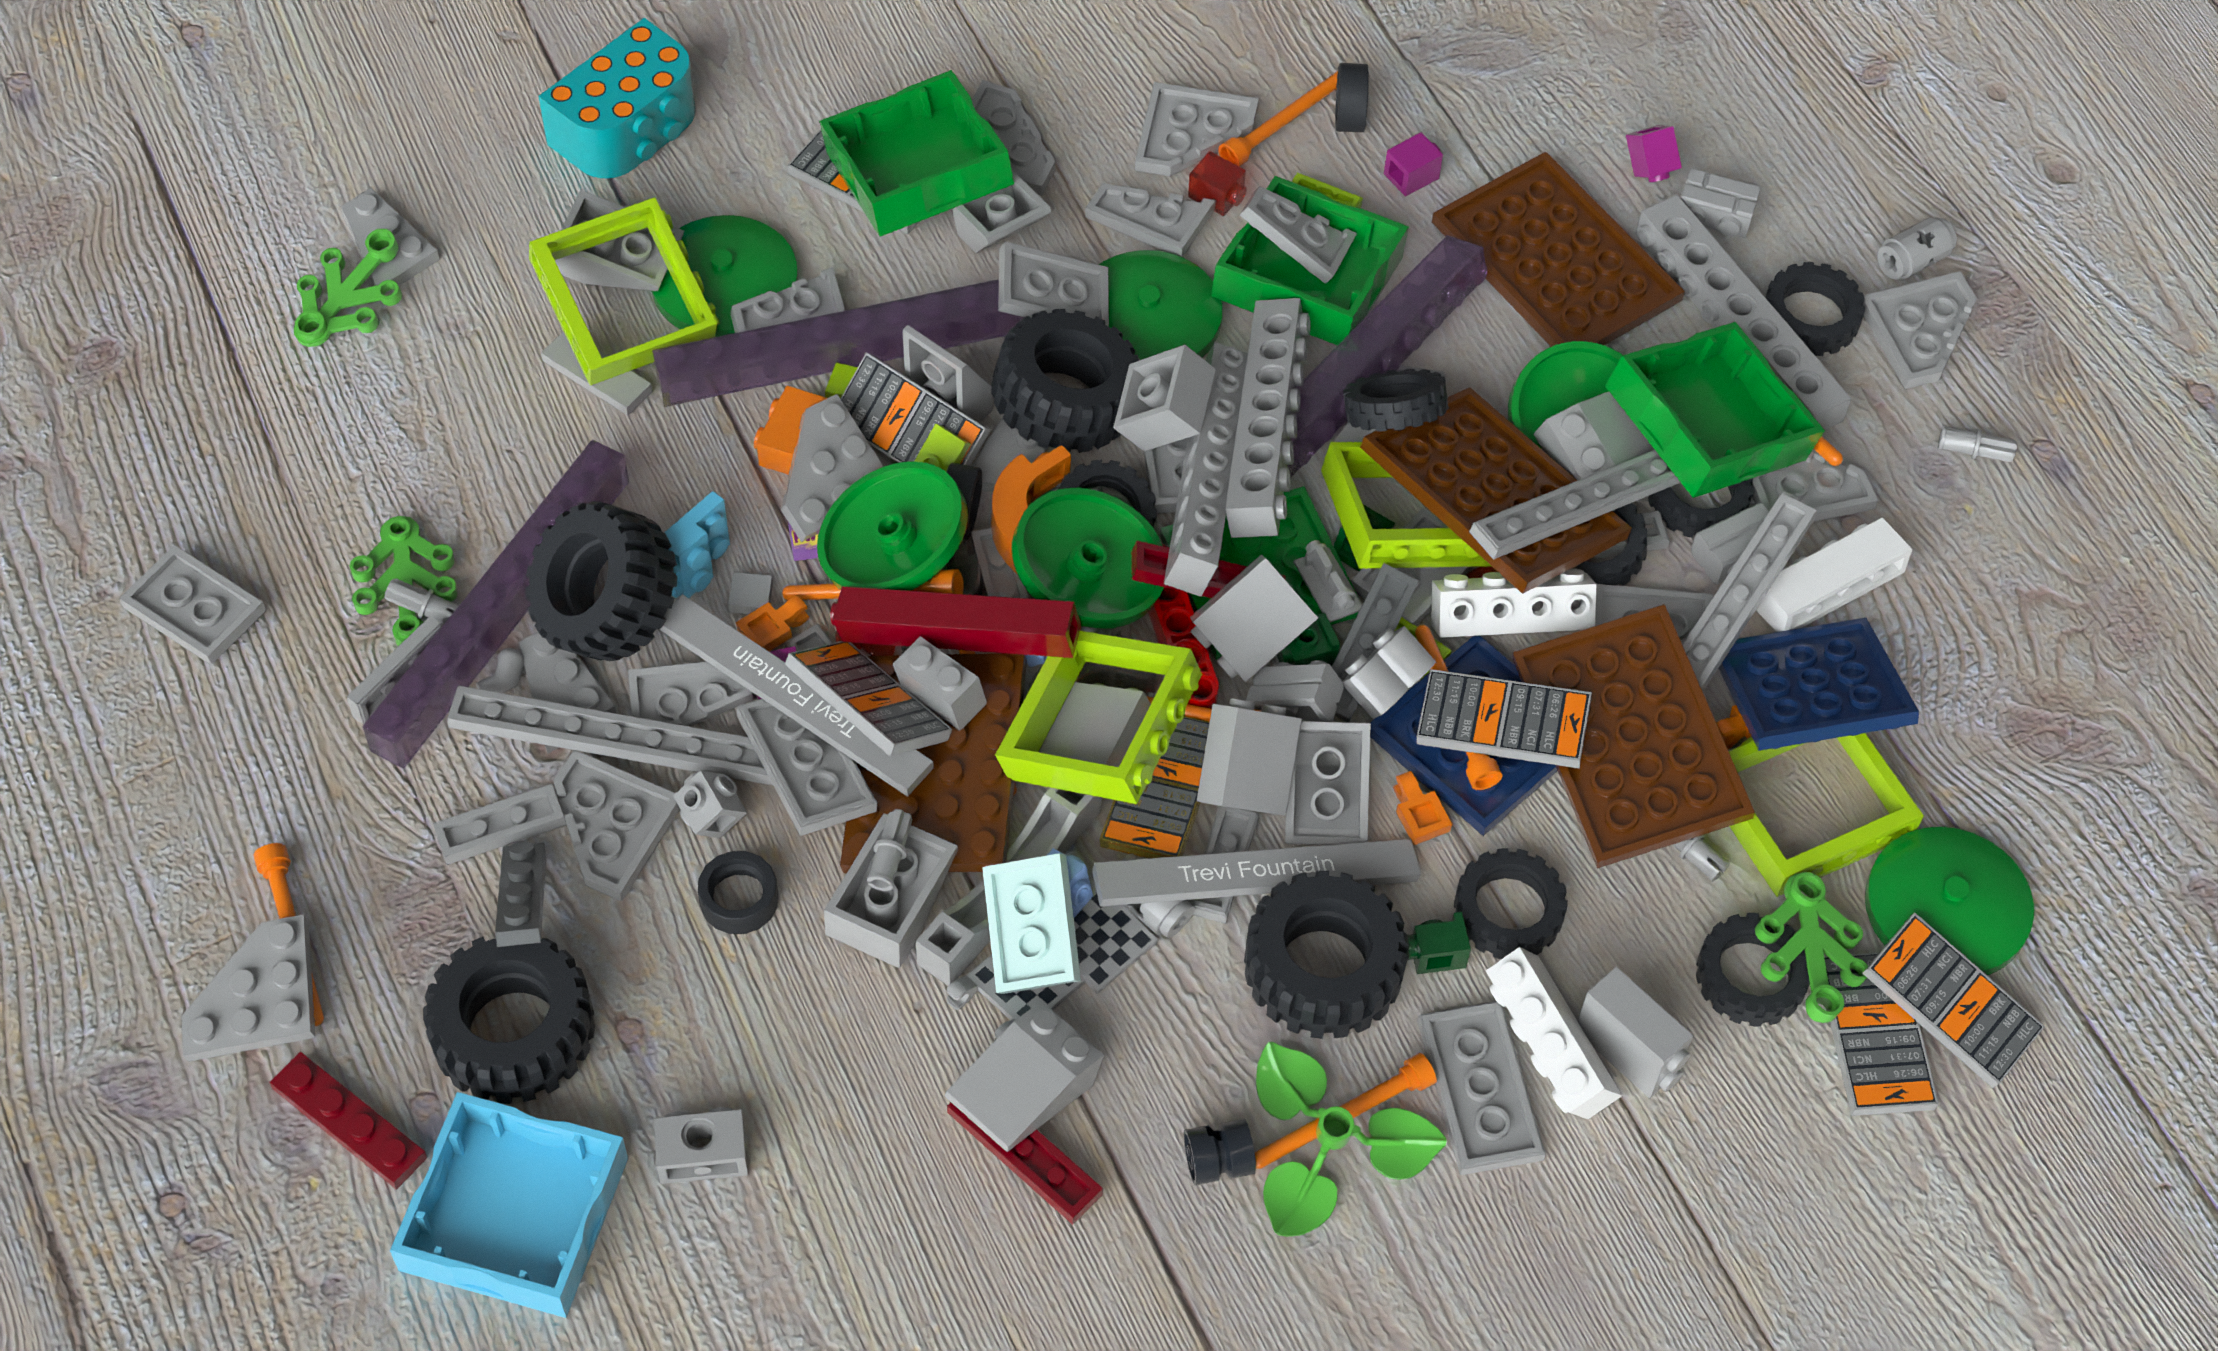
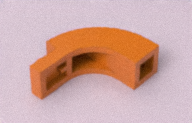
[991,445,1071,575]

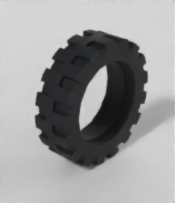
[1765,262,1865,356]
[1343,369,1449,431]
[1058,459,1157,528]
[1648,478,1754,538]
[1573,503,1647,586]
[1454,848,1568,959]
[1696,913,1810,1027]

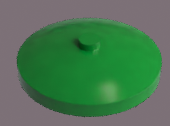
[651,215,798,340]
[1099,250,1222,360]
[1508,341,1622,449]
[817,462,968,591]
[1012,488,1164,629]
[1865,827,2034,976]

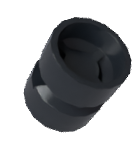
[1183,1119,1256,1185]

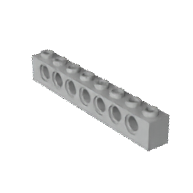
[1636,195,1851,430]
[1225,298,1310,538]
[1164,342,1248,597]

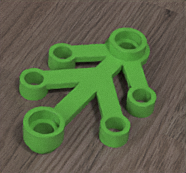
[294,229,402,347]
[350,516,458,646]
[1755,872,1868,1023]

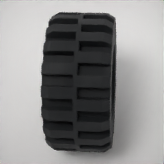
[991,309,1140,453]
[525,501,678,662]
[1244,870,1409,1039]
[423,936,595,1104]

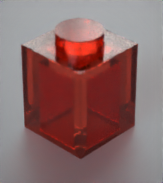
[1188,151,1247,216]

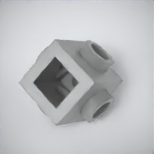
[673,770,747,838]

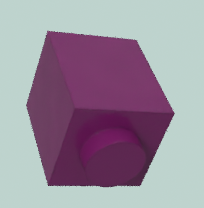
[1626,125,1682,182]
[1384,132,1443,197]

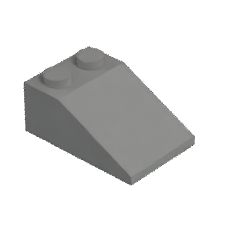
[555,189,684,291]
[903,325,993,422]
[1534,392,1655,481]
[1285,721,1371,845]
[824,813,958,968]
[945,1001,1104,1152]

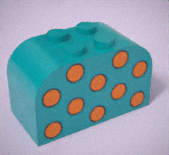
[538,18,696,178]

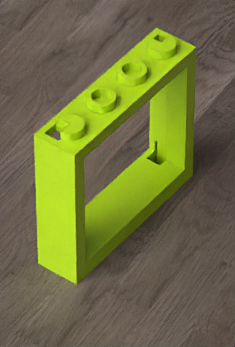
[529,197,720,386]
[1321,442,1491,569]
[995,631,1202,804]
[1729,733,1924,897]

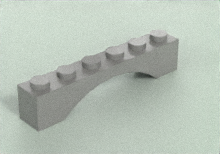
[916,788,1102,986]

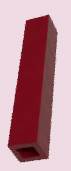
[830,586,1081,658]

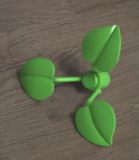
[1256,1042,1447,1237]

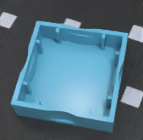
[390,1092,628,1318]

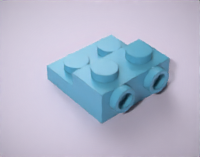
[664,491,730,598]

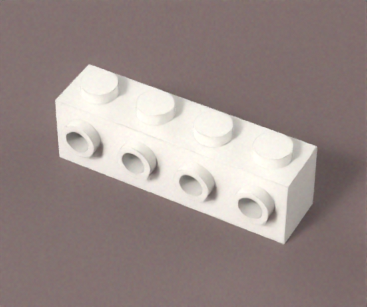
[1756,517,1912,632]
[1431,568,1596,638]
[1486,947,1622,1119]

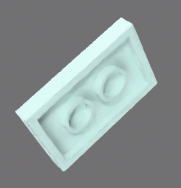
[982,853,1081,994]

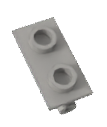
[1293,540,1362,622]

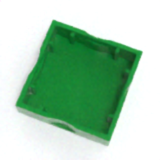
[819,70,1014,237]
[1211,176,1409,349]
[1605,322,1825,498]

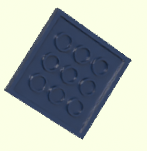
[1718,617,1919,751]
[1370,635,1557,836]

